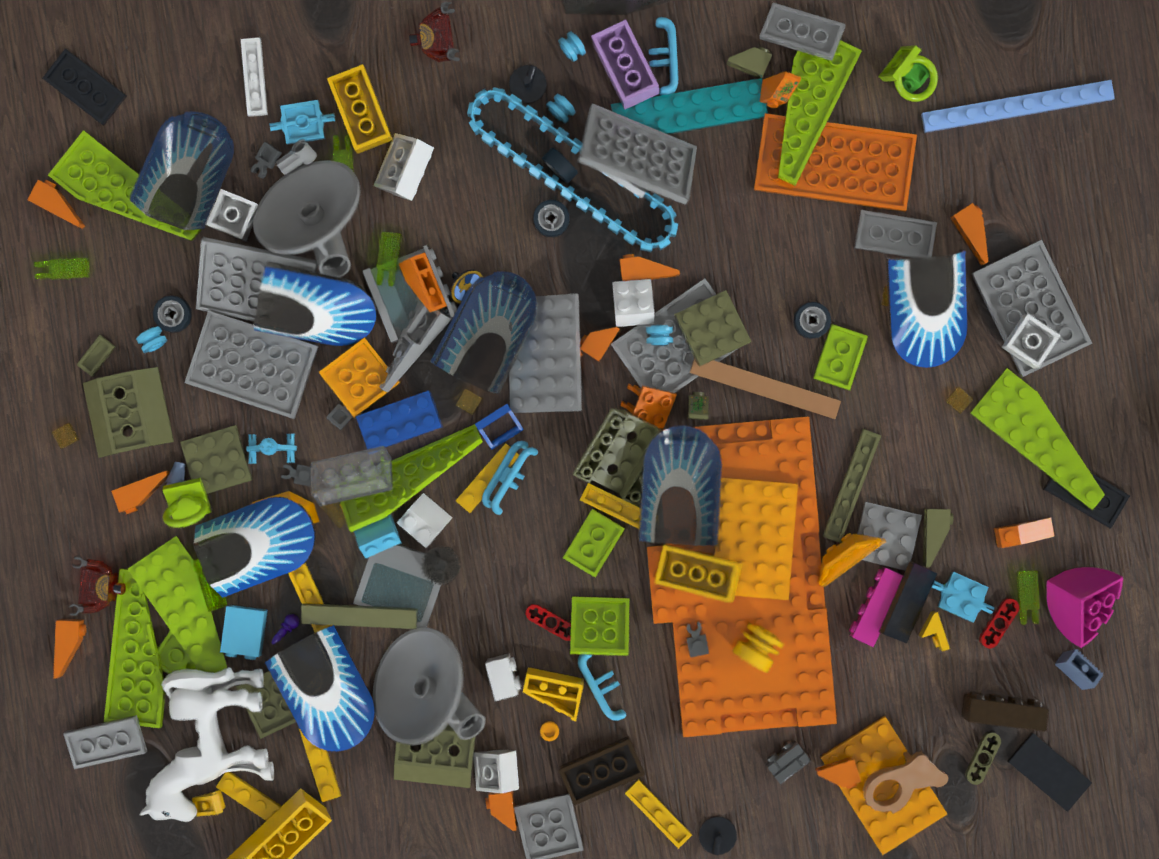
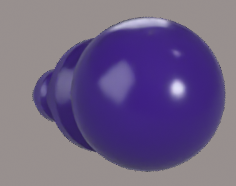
[271,614,300,644]

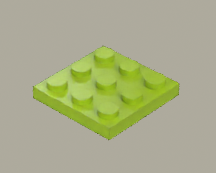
[570,597,630,656]

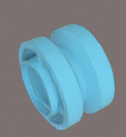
[558,31,586,62]
[546,93,576,123]
[646,325,673,345]
[136,326,167,353]

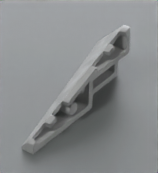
[379,297,451,392]

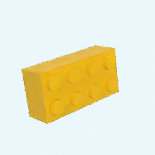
[327,65,393,154]
[655,545,742,603]

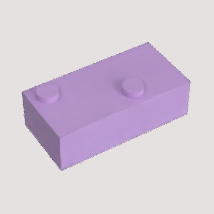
[591,20,659,109]

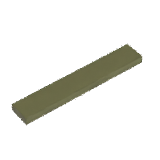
[822,429,881,543]
[301,603,417,629]

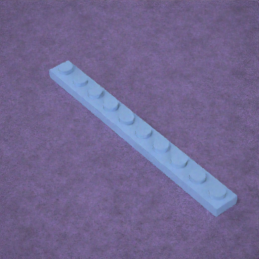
[921,80,1115,133]

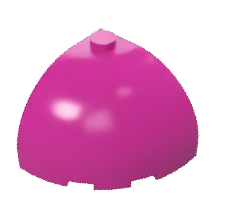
[1047,567,1123,648]

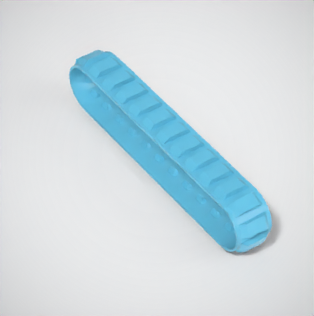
[467,87,678,252]

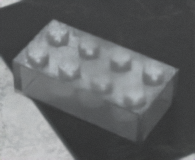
[311,446,393,506]

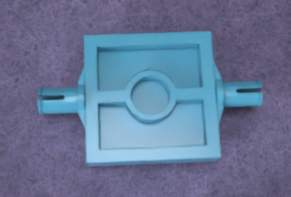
[270,100,335,145]
[931,572,994,623]

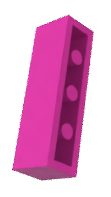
[849,567,903,647]

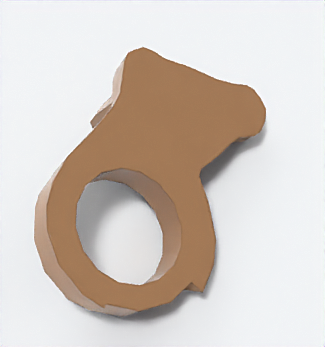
[863,751,948,814]

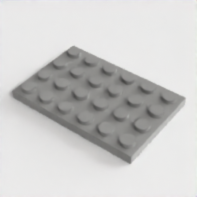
[578,103,697,205]
[196,237,317,332]
[971,240,1092,377]
[610,279,737,393]
[509,294,582,413]
[185,310,319,419]

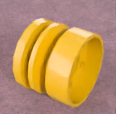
[732,623,784,673]

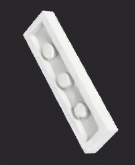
[241,37,268,117]

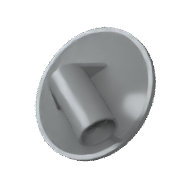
[254,160,360,279]
[373,627,485,745]

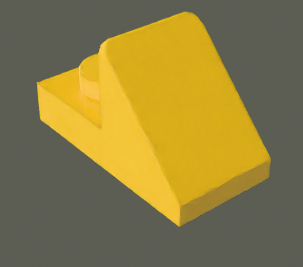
[919,611,950,651]
[192,790,225,816]

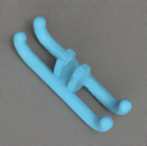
[649,17,679,96]
[482,441,538,515]
[577,654,626,721]

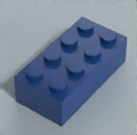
[356,391,443,453]

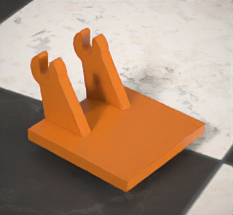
[620,384,677,429]

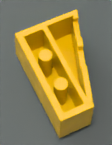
[523,667,584,722]

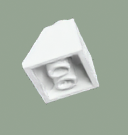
[373,133,434,201]

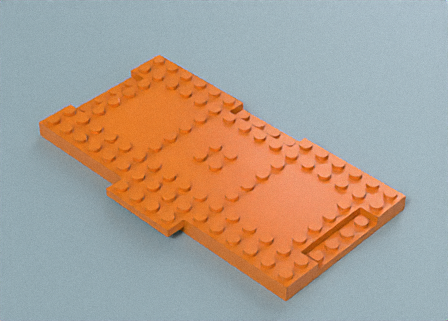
[647,417,837,737]

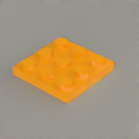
[319,337,400,418]

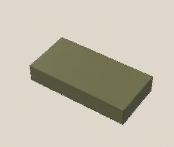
[76,335,116,377]

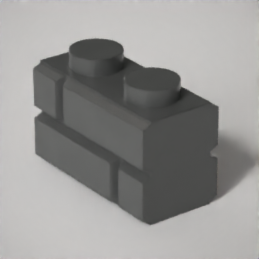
[765,740,811,784]

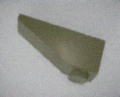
[923,508,953,567]

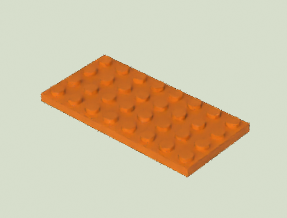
[754,113,917,211]

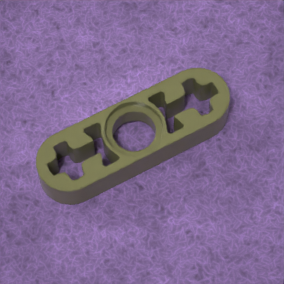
[965,731,1001,785]

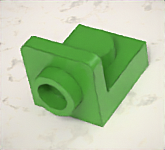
[902,63,930,93]

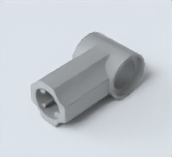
[276,139,317,175]

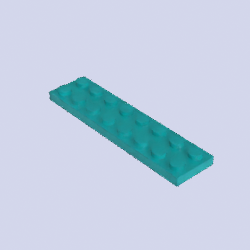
[611,78,768,134]

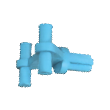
[246,434,297,464]

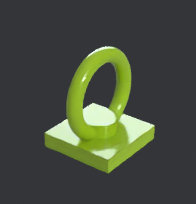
[878,45,938,102]
[163,478,212,527]

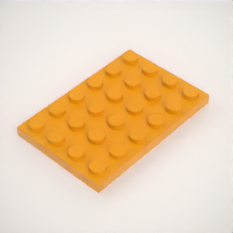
[714,478,798,600]
[820,716,947,855]

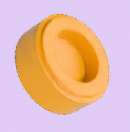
[540,721,559,741]

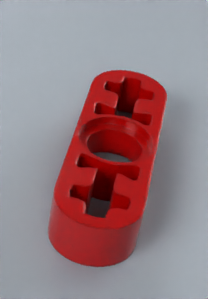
[979,598,1019,649]
[526,604,571,641]

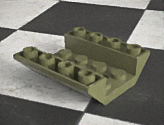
[83,367,174,458]
[572,408,671,507]
[394,724,475,788]

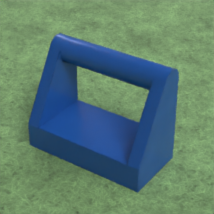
[475,404,524,450]

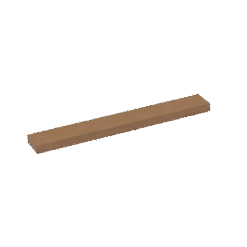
[689,358,841,419]

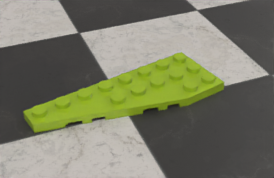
[778,40,862,186]
[48,130,202,241]
[970,368,1105,510]
[335,424,483,532]
[128,536,227,673]
[104,569,166,728]

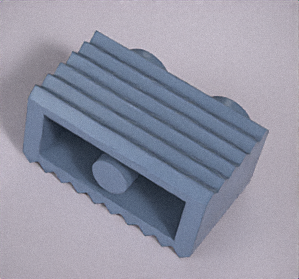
[1055,649,1103,690]

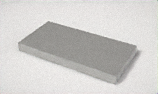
[759,3,846,61]
[854,210,937,261]
[63,715,147,769]

